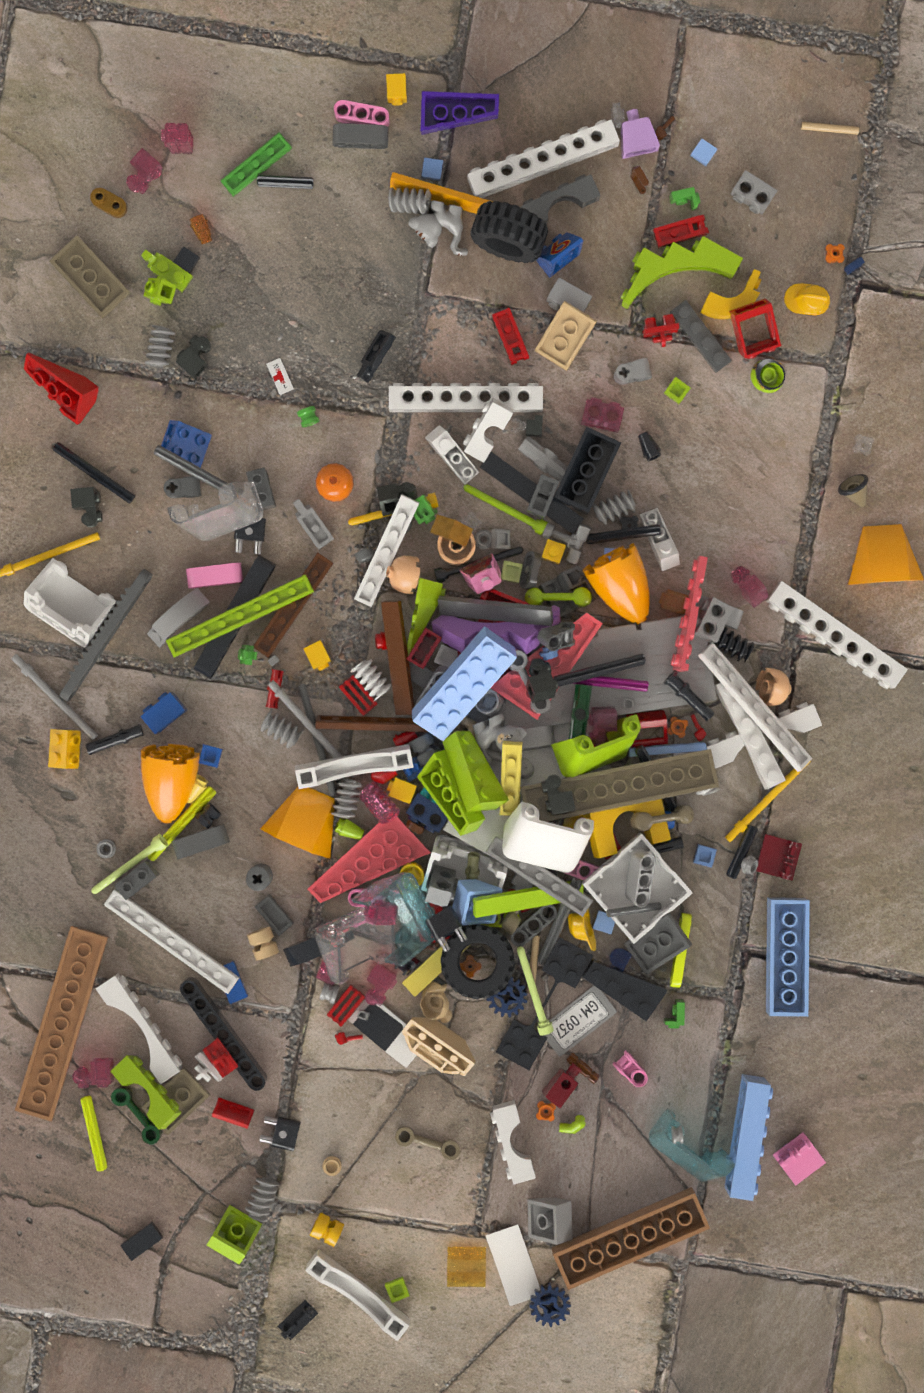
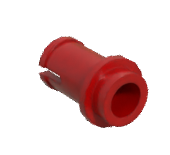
[392,731,418,746]

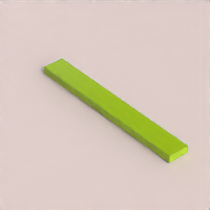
[166,574,314,658]

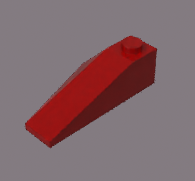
[24,353,99,425]

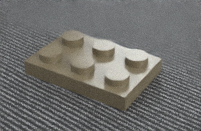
[141,1067,211,1135]

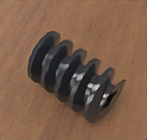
[714,627,754,663]

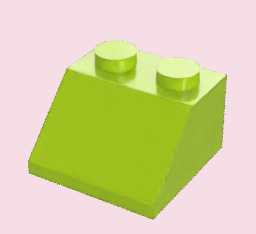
[207,1205,262,1265]

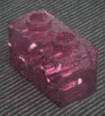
[581,397,624,433]

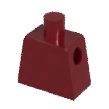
[407,628,442,669]
[542,1063,581,1109]

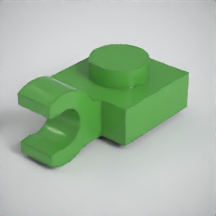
[238,645,258,665]

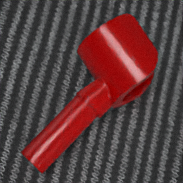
[690,714,706,742]
[335,1032,363,1045]

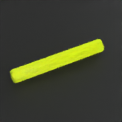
[80,1096,107,1171]

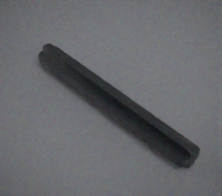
[53,442,135,504]
[553,654,646,687]

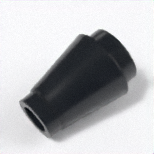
[638,431,661,462]

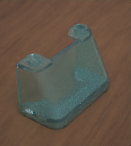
[649,1108,735,1182]

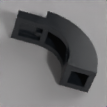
[283,921,354,967]

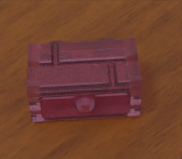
[161,123,194,154]

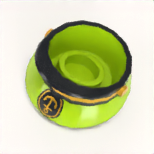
[750,358,786,393]

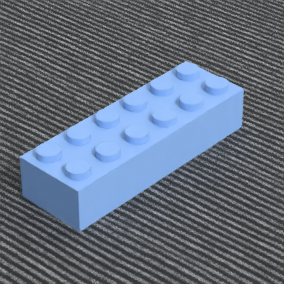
[412,626,517,741]
[766,897,810,1017]
[724,1074,773,1201]

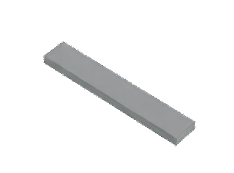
[485,836,593,917]

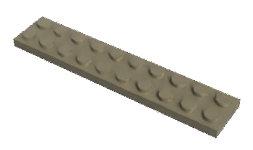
[520,749,719,822]

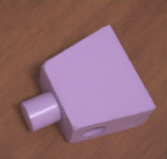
[621,109,660,159]

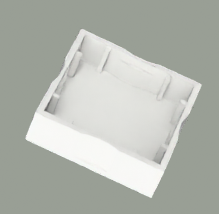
[582,832,692,944]

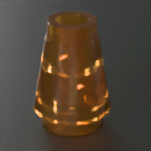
[189,214,212,245]

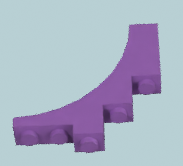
[432,605,561,655]

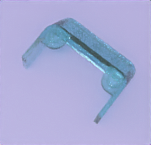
[351,872,435,967]

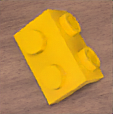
[48,729,81,769]

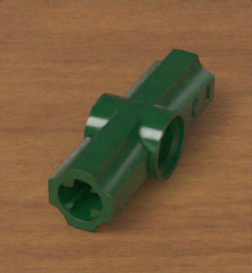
[568,684,592,739]

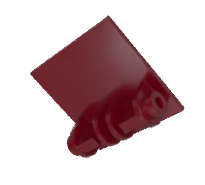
[756,834,802,881]

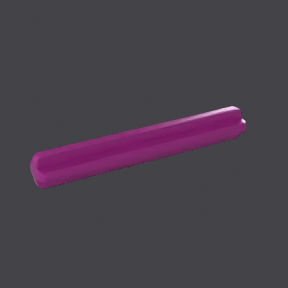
[573,676,649,692]

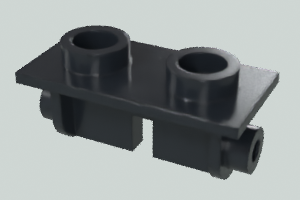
[277,1300,318,1340]

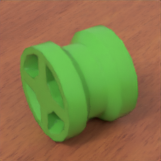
[297,406,320,428]

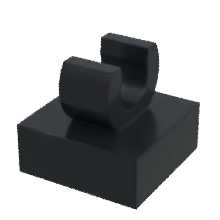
[393,949,420,976]

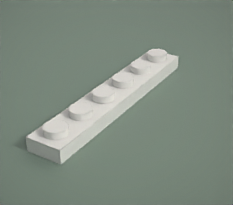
[354,494,420,607]

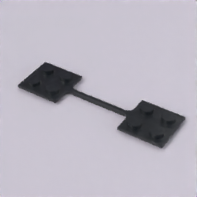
[496,937,594,1070]

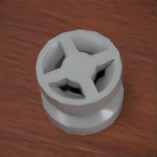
[319,981,340,1004]

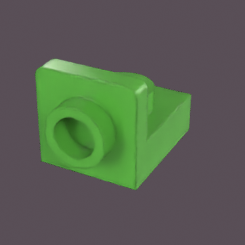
[669,187,700,211]
[414,494,438,525]
[664,999,685,1029]

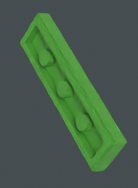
[220,132,292,197]

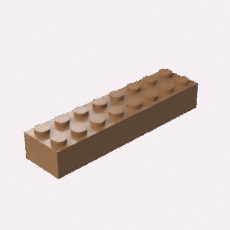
[552,1187,710,1290]

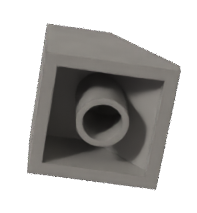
[527,1198,572,1245]

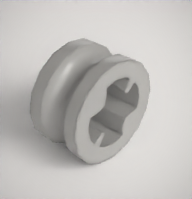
[671,1125,683,1144]

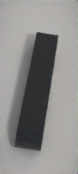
[194,555,276,679]
[180,977,267,1091]

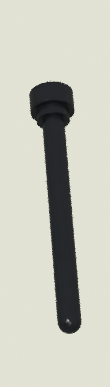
[434,546,524,583]

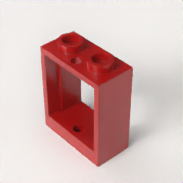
[729,298,781,359]

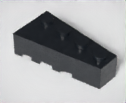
[582,959,668,1022]

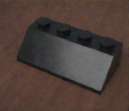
[554,426,621,515]

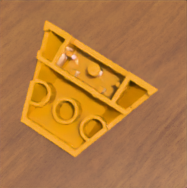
[847,524,924,585]
[260,787,335,859]

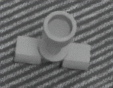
[542,523,592,564]

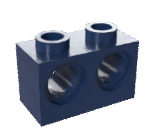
[406,792,448,834]

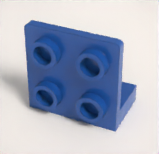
[161,420,212,468]

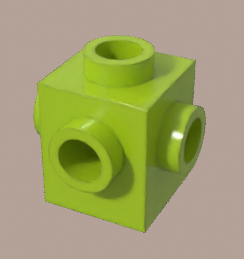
[143,276,177,306]

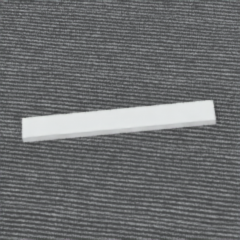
[698,642,812,772]
[104,889,240,994]

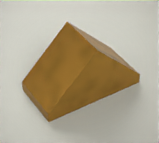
[430,514,473,547]

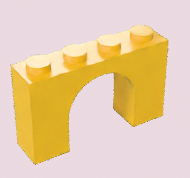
[584,799,671,858]

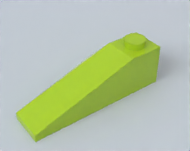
[407,578,446,656]

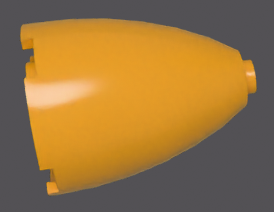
[583,543,650,624]
[141,743,200,823]

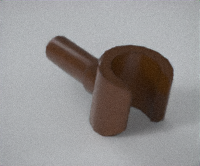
[655,116,675,141]

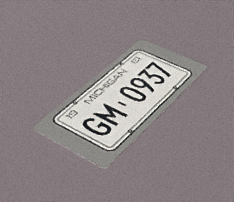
[544,986,617,1056]

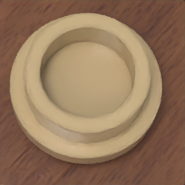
[322,1156,342,1176]

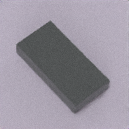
[255,894,294,936]

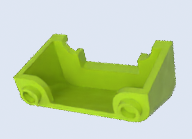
[551,714,641,778]

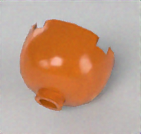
[315,463,354,502]

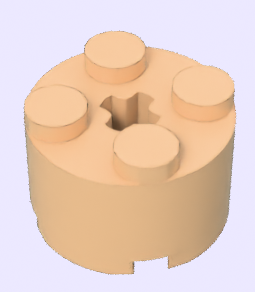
[437,533,476,566]

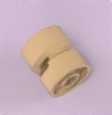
[247,926,279,961]

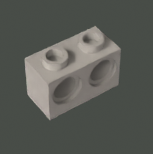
[730,170,778,215]
[694,597,733,643]

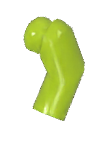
[559,1115,586,1134]

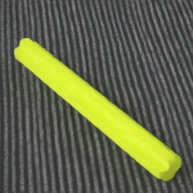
[147,786,216,861]

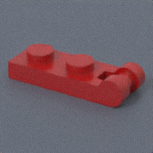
[653,215,709,249]
[492,308,529,366]

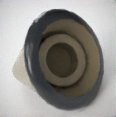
[838,474,869,507]

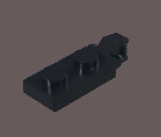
[356,330,396,383]

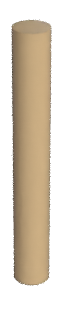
[801,122,859,135]
[527,935,540,993]

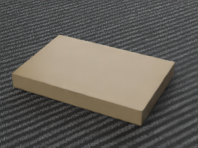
[534,300,597,371]

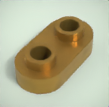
[90,188,127,218]

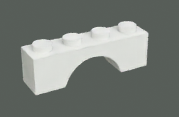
[490,1100,536,1185]

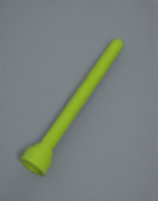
[463,484,548,536]

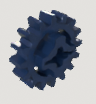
[486,976,528,1018]
[529,1283,571,1327]

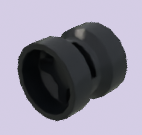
[195,802,222,829]

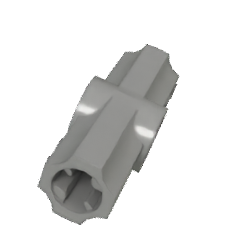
[518,436,567,482]

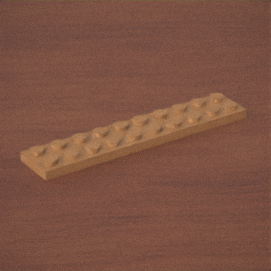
[15,926,109,1121]

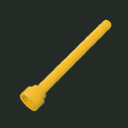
[348,492,439,526]

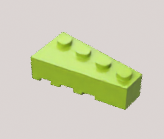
[442,731,509,812]
[417,750,485,836]

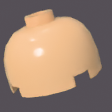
[386,556,420,594]
[755,668,791,706]

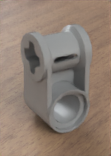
[614,358,652,385]

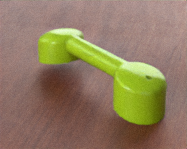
[524,587,592,607]

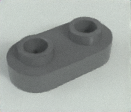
[519,551,542,590]

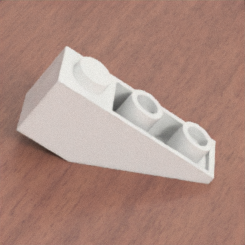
[425,425,479,485]
[640,508,680,571]

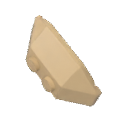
[402,1017,476,1076]

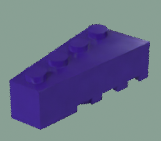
[420,91,499,135]

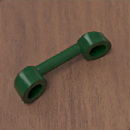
[111,1086,163,1145]

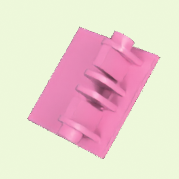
[773,1132,826,1186]

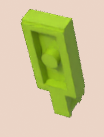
[141,250,193,293]

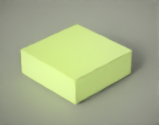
[501,560,523,583]

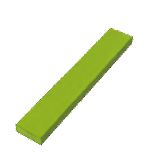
[473,879,584,918]

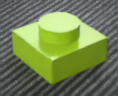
[663,377,691,404]
[385,1276,410,1303]

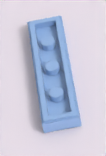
[628,742,707,757]

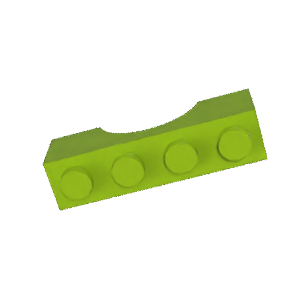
[110,1055,182,1130]

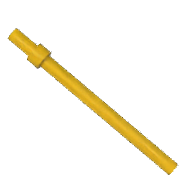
[0,532,101,577]
[725,761,811,842]

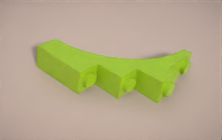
[620,236,743,309]

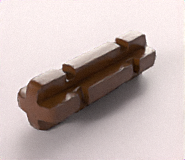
[566,1053,600,1084]

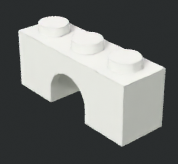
[462,398,513,463]

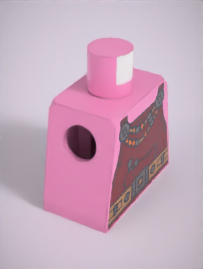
[460,553,502,594]

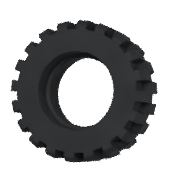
[470,201,548,263]
[441,924,515,999]

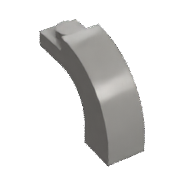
[147,588,210,648]

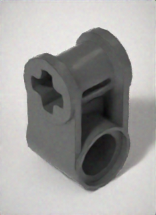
[163,476,202,498]
[537,622,575,651]

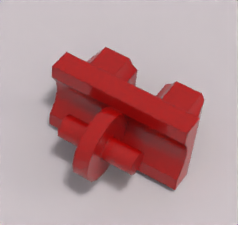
[642,314,679,348]
[202,1038,238,1078]

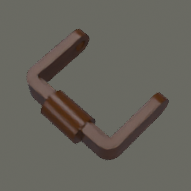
[631,166,649,194]

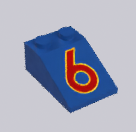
[536,232,584,278]

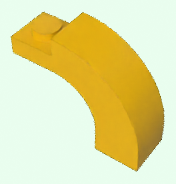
[700,269,762,319]

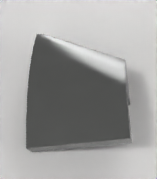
[539,565,600,618]

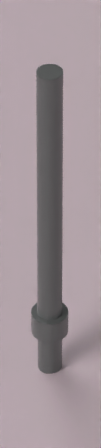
[298,684,337,796]

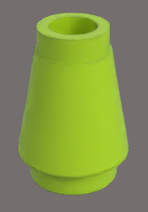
[334,817,364,840]

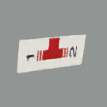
[266,358,294,395]

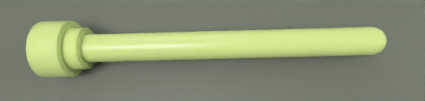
[91,834,168,894]
[517,946,554,1035]

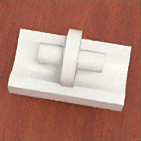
[195,1052,223,1082]

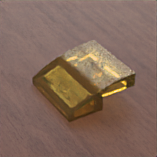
[447,1247,486,1287]

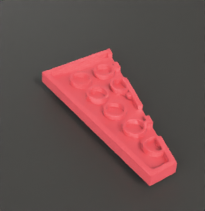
[671,556,708,672]
[491,613,603,720]
[307,811,431,903]

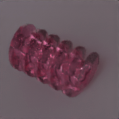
[360,782,400,824]

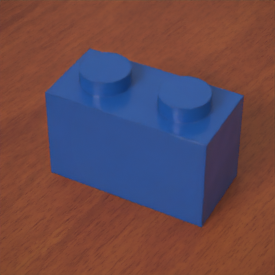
[140,692,187,734]

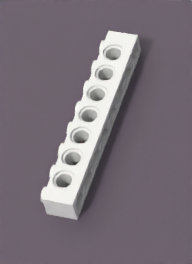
[467,119,620,198]
[389,383,543,412]
[766,581,908,689]

